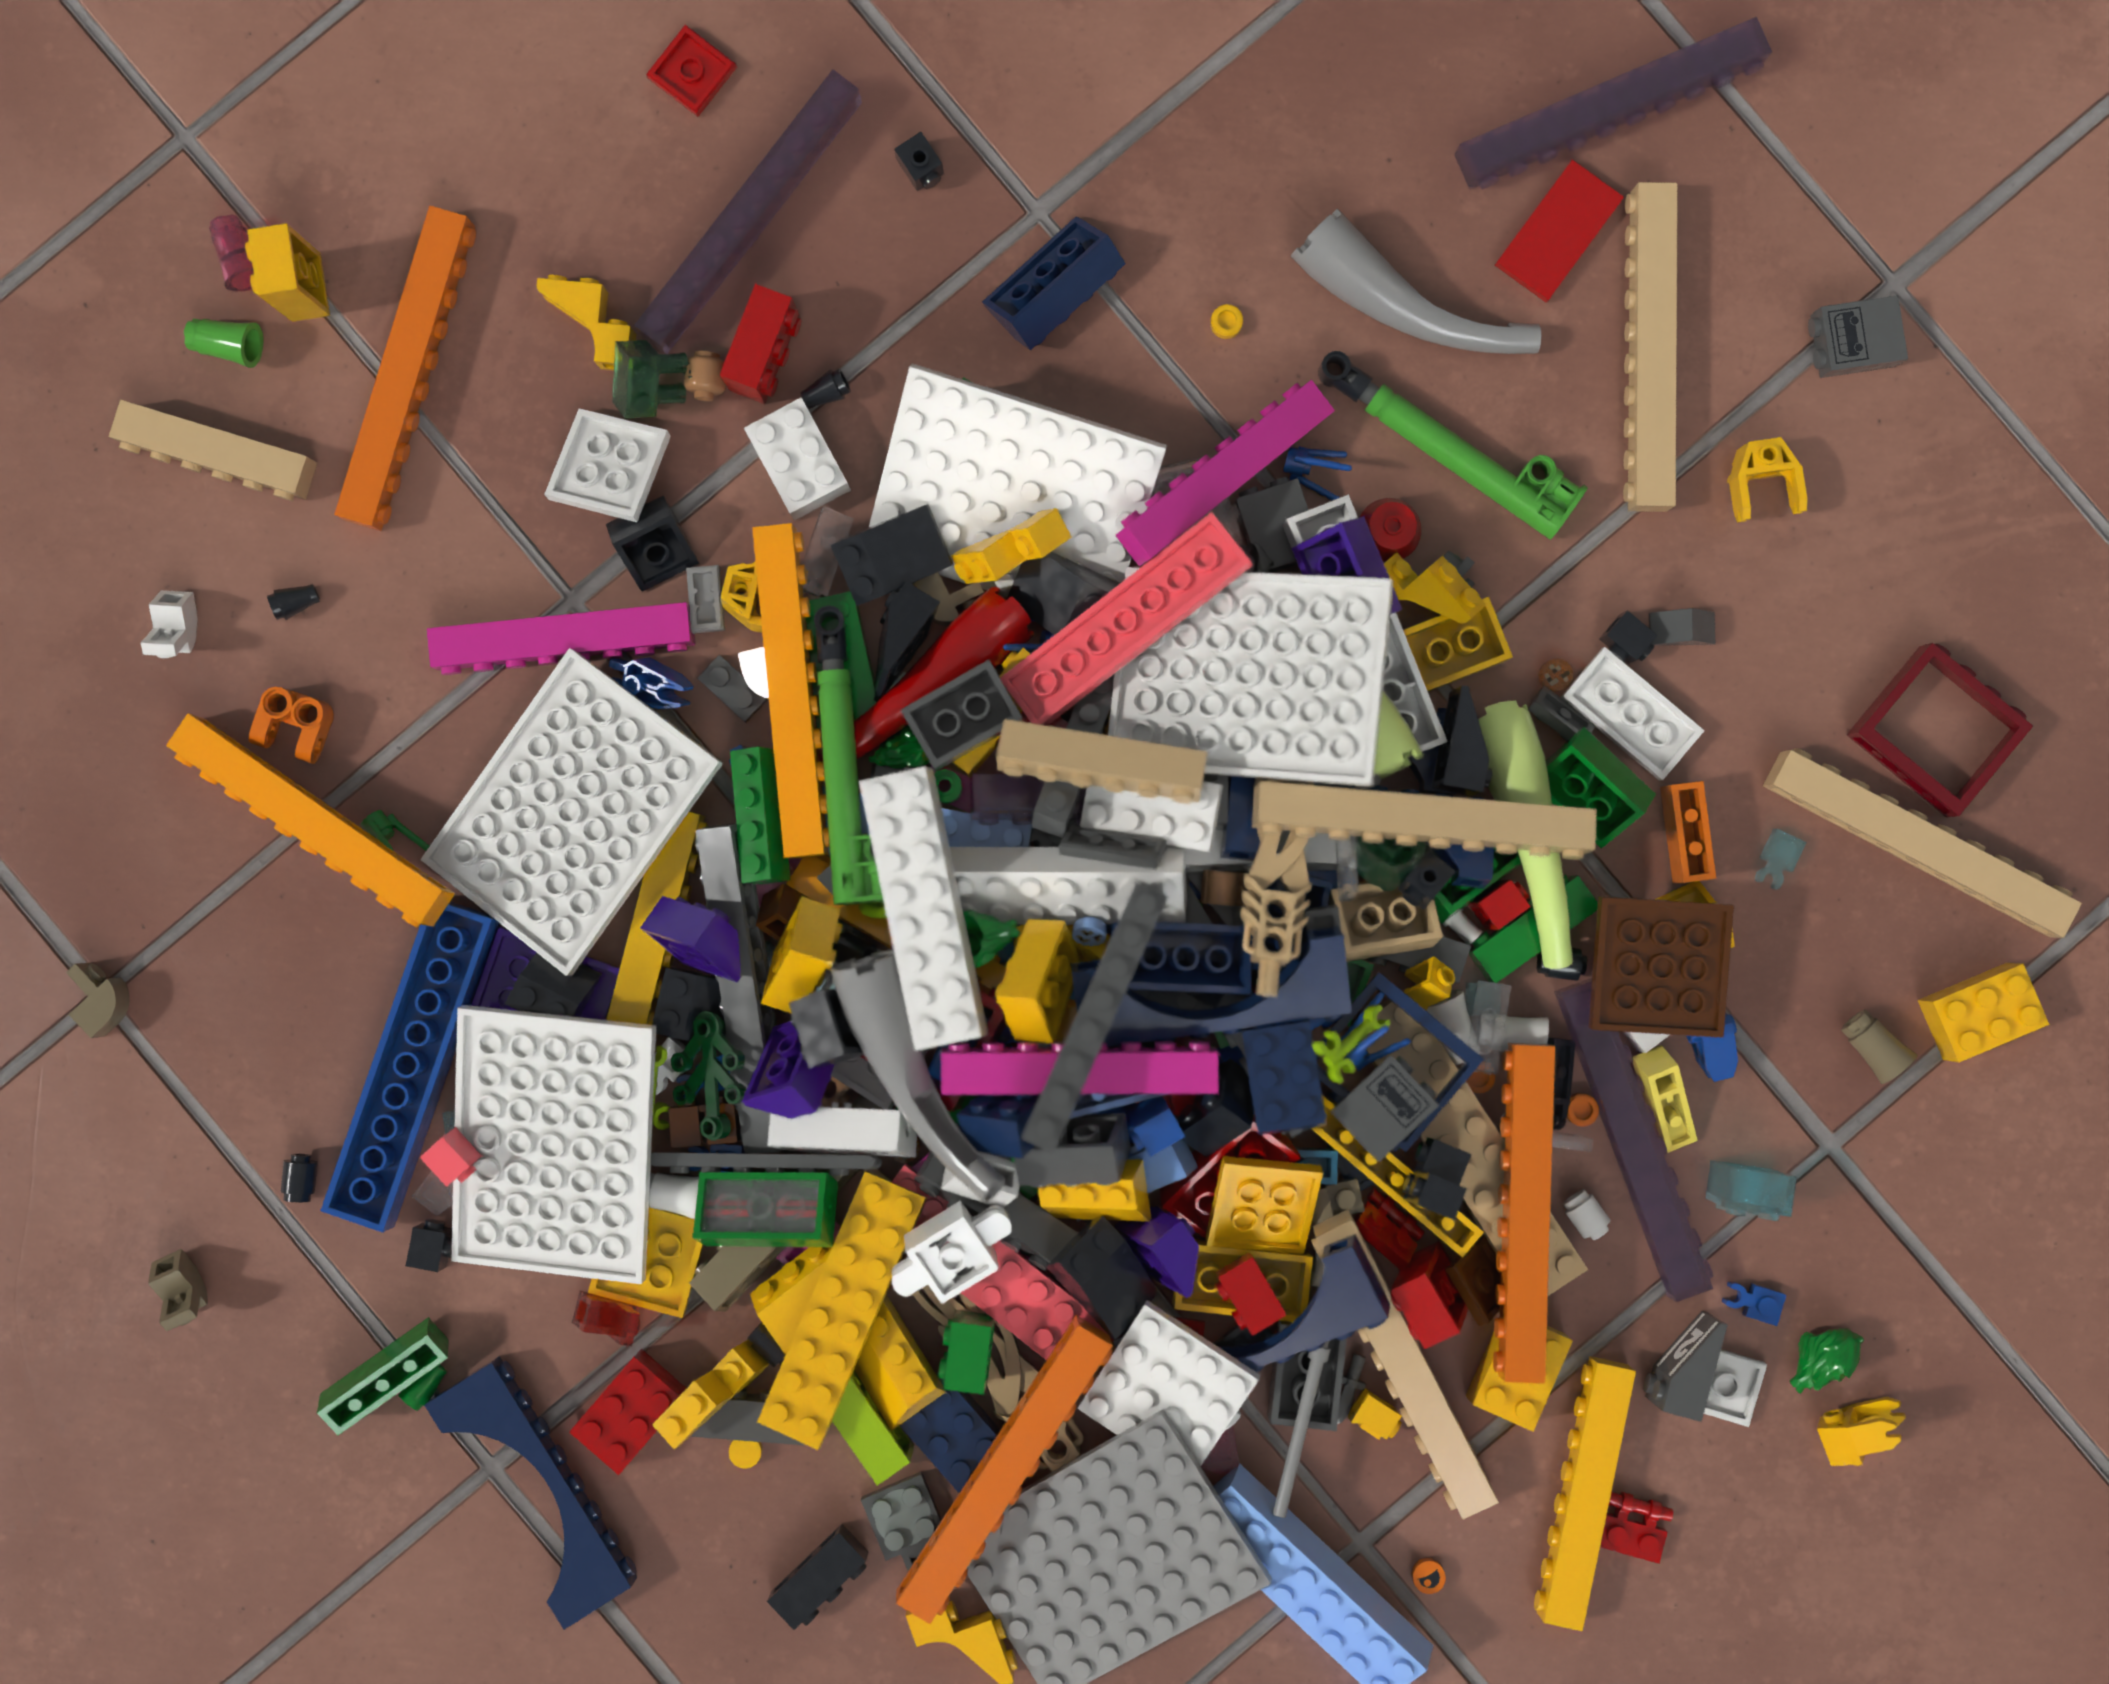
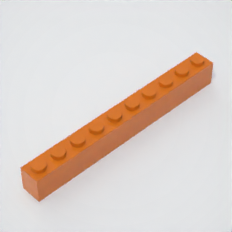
[334,205,476,531]
[1493,1043,1555,1384]
[896,1315,1113,1624]

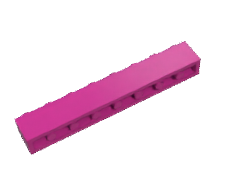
[1115,379,1335,567]
[427,602,696,675]
[941,1041,1218,1094]

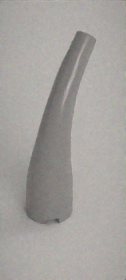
[1291,208,1541,354]
[831,950,1005,1202]

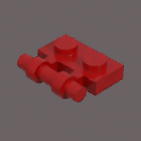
[1354,1189,1425,1270]
[1600,1492,1674,1564]

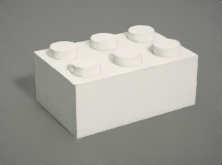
[744,398,851,521]

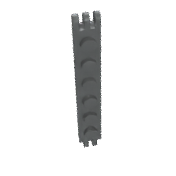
[650,1153,882,1176]

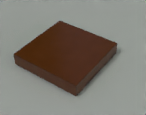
[1445,1235,1501,1326]

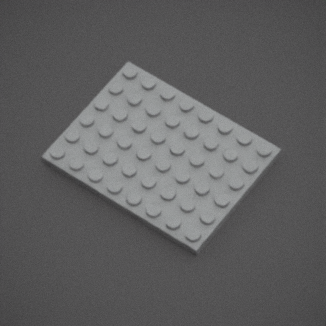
[966,1409,1272,1684]

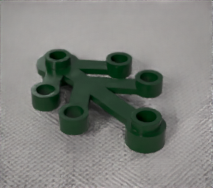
[671,1011,747,1141]

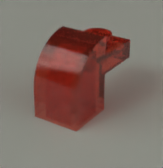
[572,1291,640,1346]

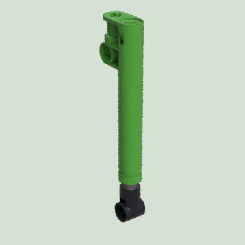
[1318,351,1588,540]
[814,606,884,905]

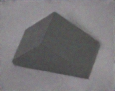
[1649,608,1716,646]

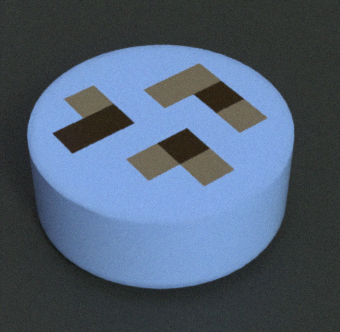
[1072,917,1107,946]

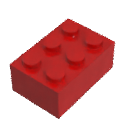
[719,284,802,404]
[1390,1241,1468,1349]
[569,1349,687,1476]

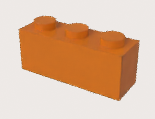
[1660,781,1716,883]

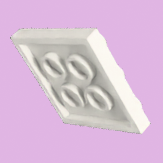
[544,408,671,522]

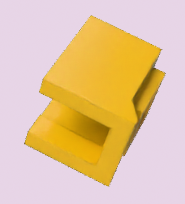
[1403,956,1455,1011]
[1347,1388,1402,1440]

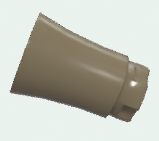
[1841,1009,1917,1084]

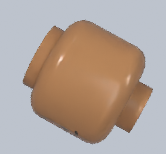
[684,351,726,401]

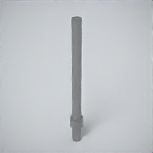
[1273,1341,1331,1518]

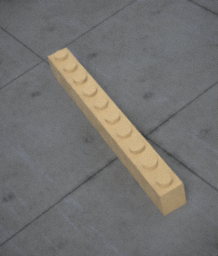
[1623,182,1677,512]
[1763,748,2082,938]
[1252,781,1596,859]
[1311,1209,1499,1520]

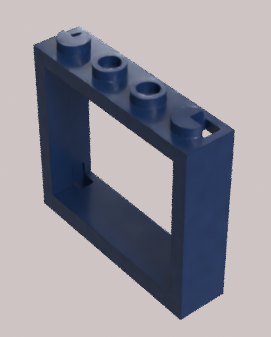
[1315,972,1484,1152]

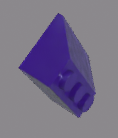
[1292,516,1403,615]
[640,896,741,983]
[741,1021,836,1119]
[1113,1206,1199,1298]

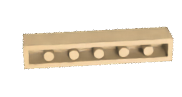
[108,400,317,501]
[997,719,1207,804]

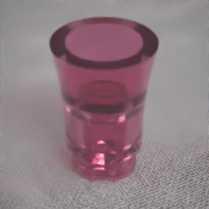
[209,214,254,292]

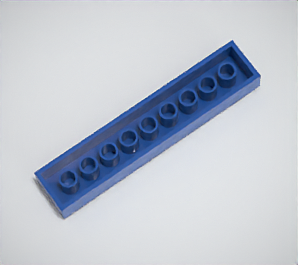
[320,901,500,1233]

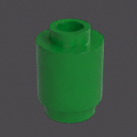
[934,769,963,804]

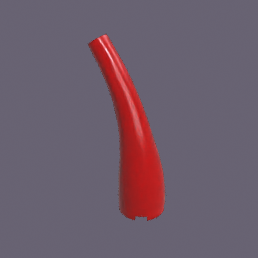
[819,587,1035,782]

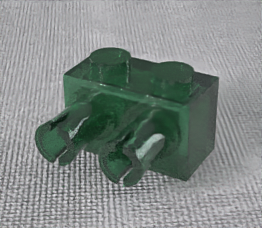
[612,340,688,419]

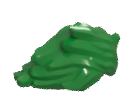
[868,725,930,769]
[963,910,1020,968]
[1789,1328,1864,1393]

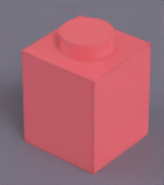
[420,1127,482,1187]

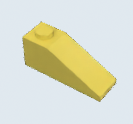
[1631,1045,1698,1153]

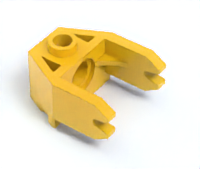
[1727,437,1807,523]
[720,562,805,633]
[1817,1397,1906,1466]

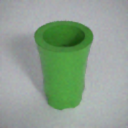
[184,319,264,368]

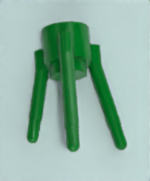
[360,810,430,851]

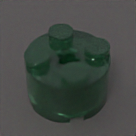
[1351,836,1426,891]

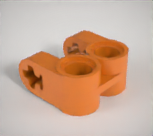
[249,687,334,764]

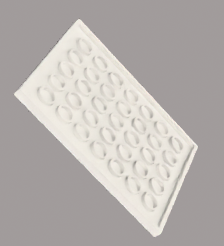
[869,363,1167,597]
[1108,567,1393,786]
[420,648,723,976]
[451,1005,656,1284]

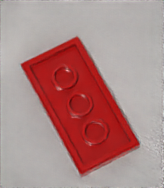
[1495,159,1624,303]

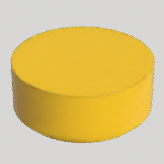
[1210,304,1243,339]
[729,1440,763,1469]

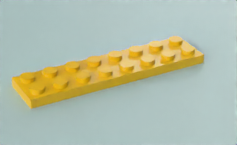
[757,1171,927,1450]

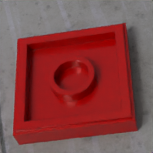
[646,25,737,117]

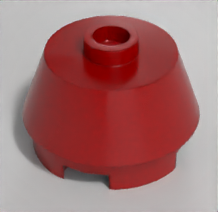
[1360,498,1422,562]

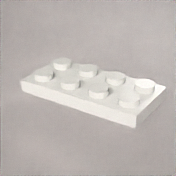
[1561,647,1704,781]
[1080,782,1223,852]

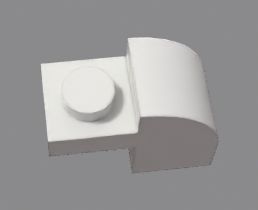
[141,590,197,658]

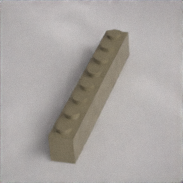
[689,1095,894,1312]

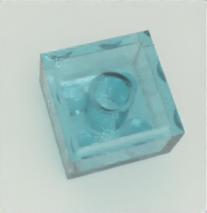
[1705,1160,1797,1221]

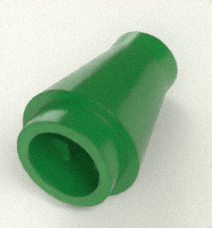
[398,1364,447,1411]

